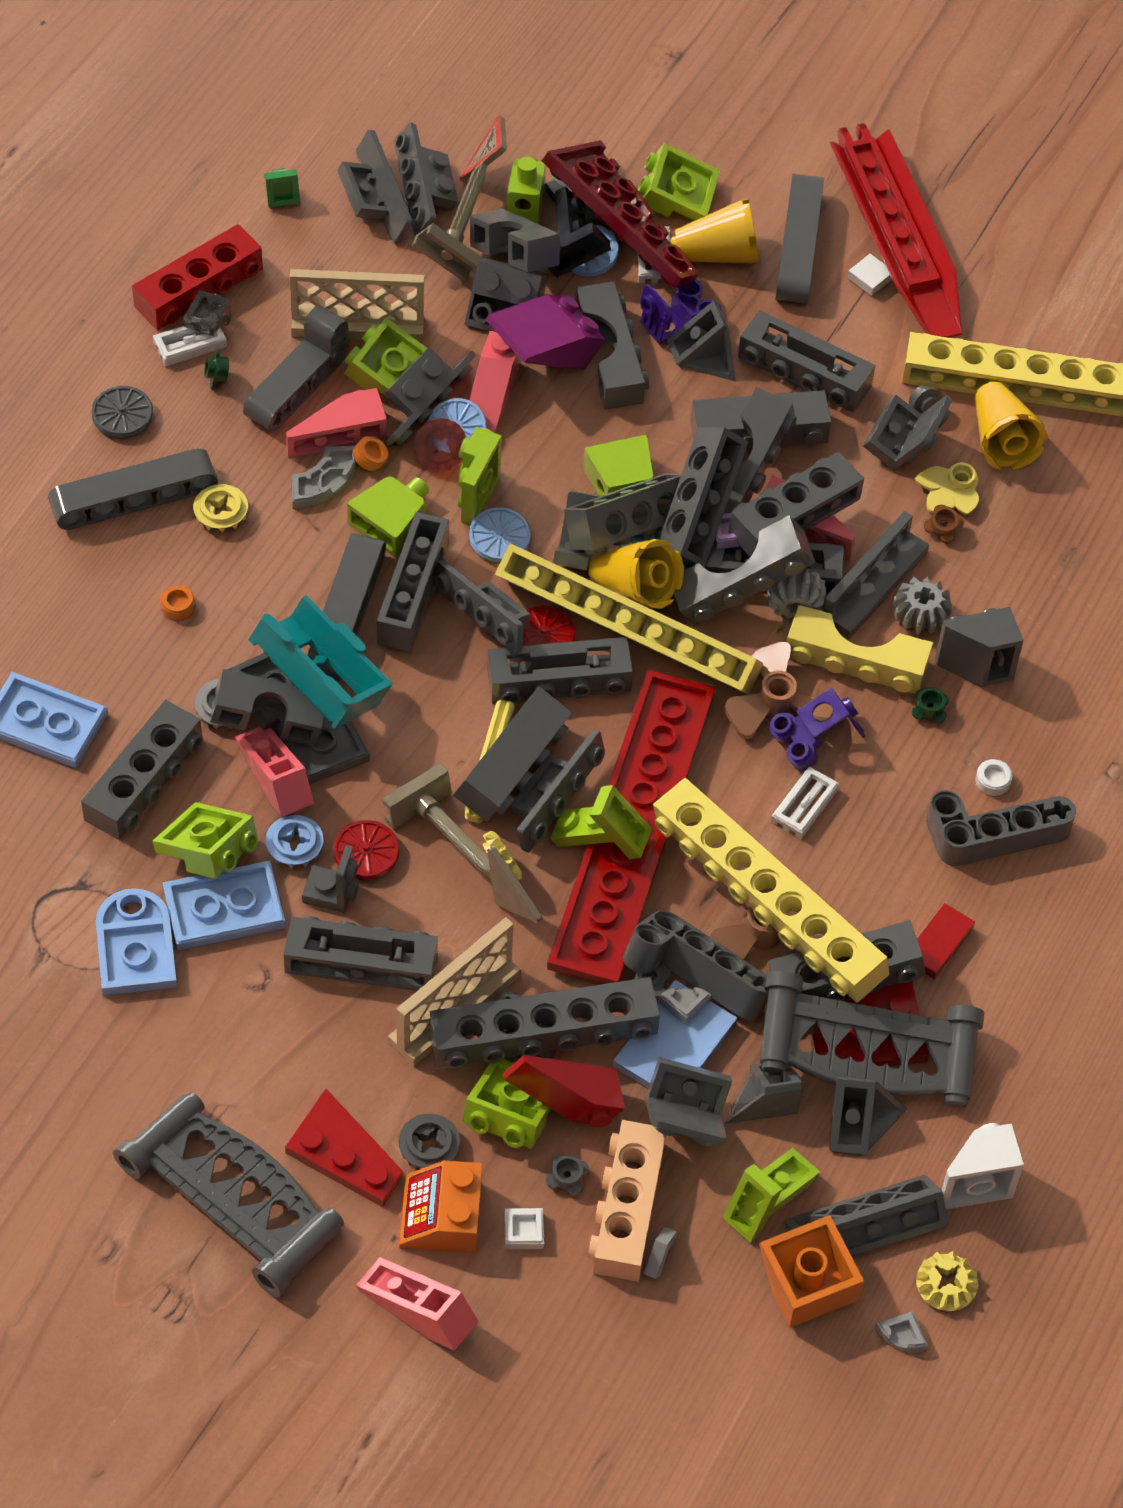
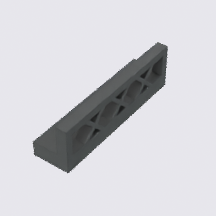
[823,511,929,639]
[784,1175,949,1257]

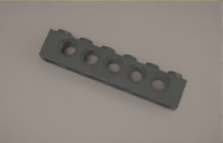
[429,977,660,1069]

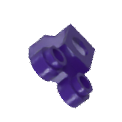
[640,280,722,344]
[769,687,866,771]

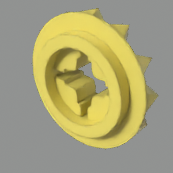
[193,484,248,533]
[482,831,522,881]
[916,1251,979,1311]

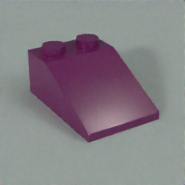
[485,294,606,370]

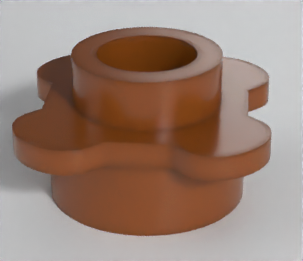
[924,505,964,543]

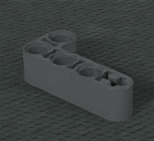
[243,305,349,431]
[926,790,1076,866]
[623,910,769,1020]

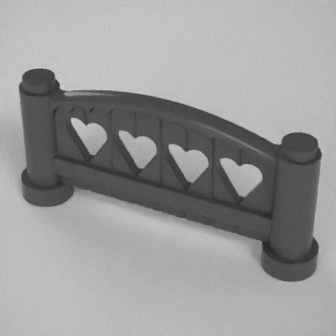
[760,971,985,1107]
[113,1092,344,1298]

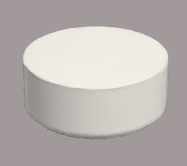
[975,759,1013,796]

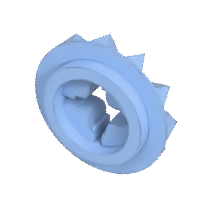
[265,815,324,869]

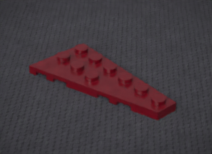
[542,140,699,288]

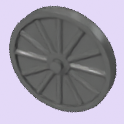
[92,386,153,438]

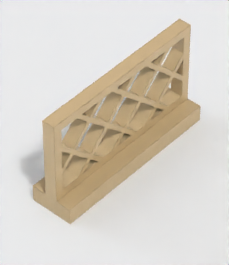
[290,269,425,343]
[388,917,521,1067]

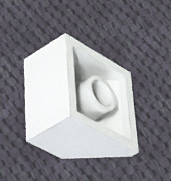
[942,1123,1024,1209]

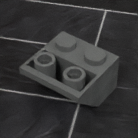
[464,258,549,332]
[935,607,1024,687]

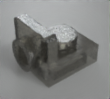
[183,290,231,337]

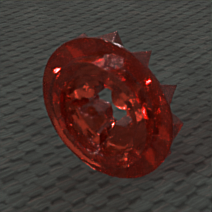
[413,418,466,472]

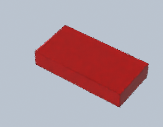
[917,903,975,979]

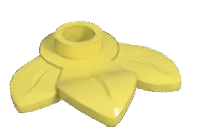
[915,462,979,515]

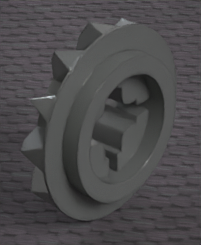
[399,1114,460,1169]

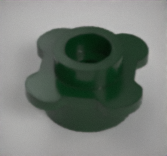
[204,349,229,389]
[912,688,949,723]

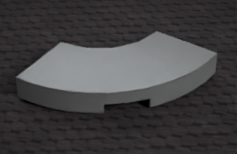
[292,446,358,509]

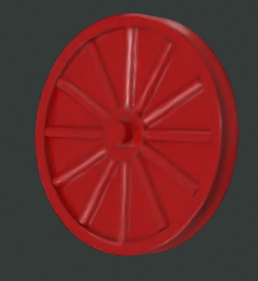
[523,605,575,658]
[334,820,399,880]

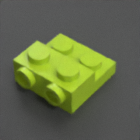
[637,143,720,221]
[344,317,427,398]
[458,427,501,525]
[153,802,258,879]
[462,1059,552,1149]

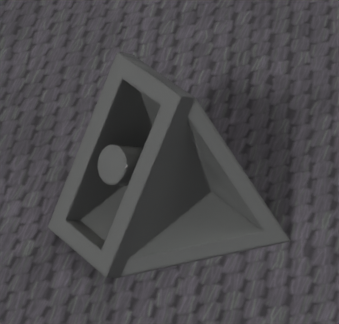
[666,300,736,382]
[724,1063,802,1124]
[830,1076,907,1155]

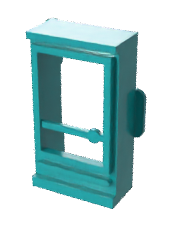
[248,595,393,729]

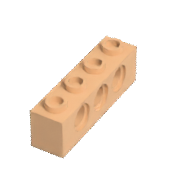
[588,1120,666,1282]

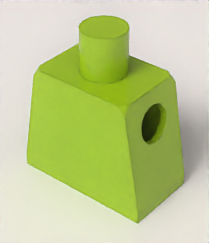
[507,156,546,224]
[583,435,653,496]
[347,477,429,558]

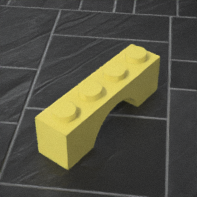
[787,605,933,694]

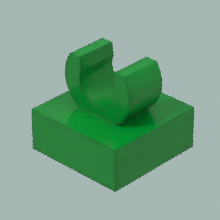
[264,168,300,208]

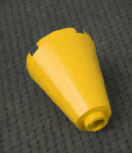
[670,198,761,264]
[975,382,1048,470]
[589,539,684,609]

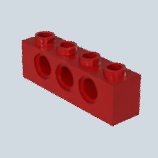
[132,224,263,331]

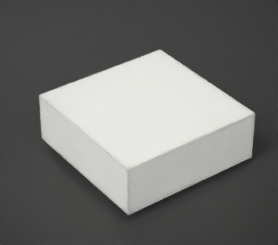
[847,254,892,296]
[504,1208,544,1250]

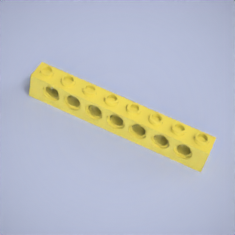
[902,332,1123,417]
[495,543,764,695]
[653,778,889,1003]

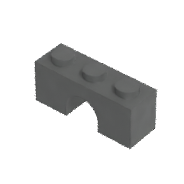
[470,208,561,273]
[210,669,324,746]

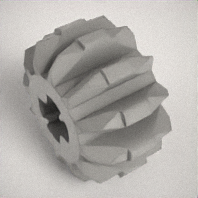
[767,568,826,619]
[893,576,952,636]

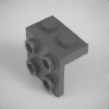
[863,394,953,470]
[645,1057,732,1146]

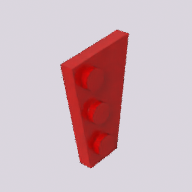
[285,1089,403,1207]

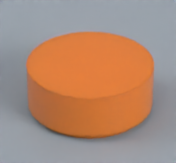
[353,436,389,471]
[160,585,196,621]

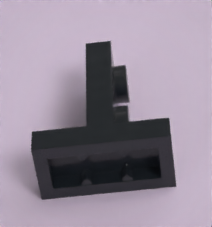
[548,186,611,277]

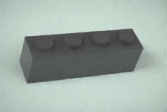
[691,390,831,450]
[453,686,572,822]

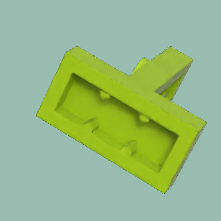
[550,785,652,859]
[722,1147,820,1243]

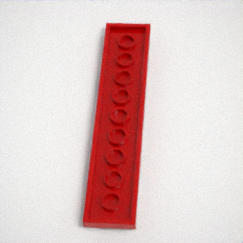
[547,669,716,985]

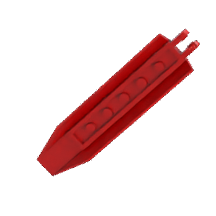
[830,123,962,338]

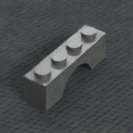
[575,281,649,410]
[724,387,797,514]
[674,515,815,625]

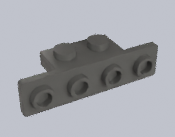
[395,123,458,236]
[337,130,412,243]
[383,347,476,448]
[434,559,530,654]
[510,729,605,853]

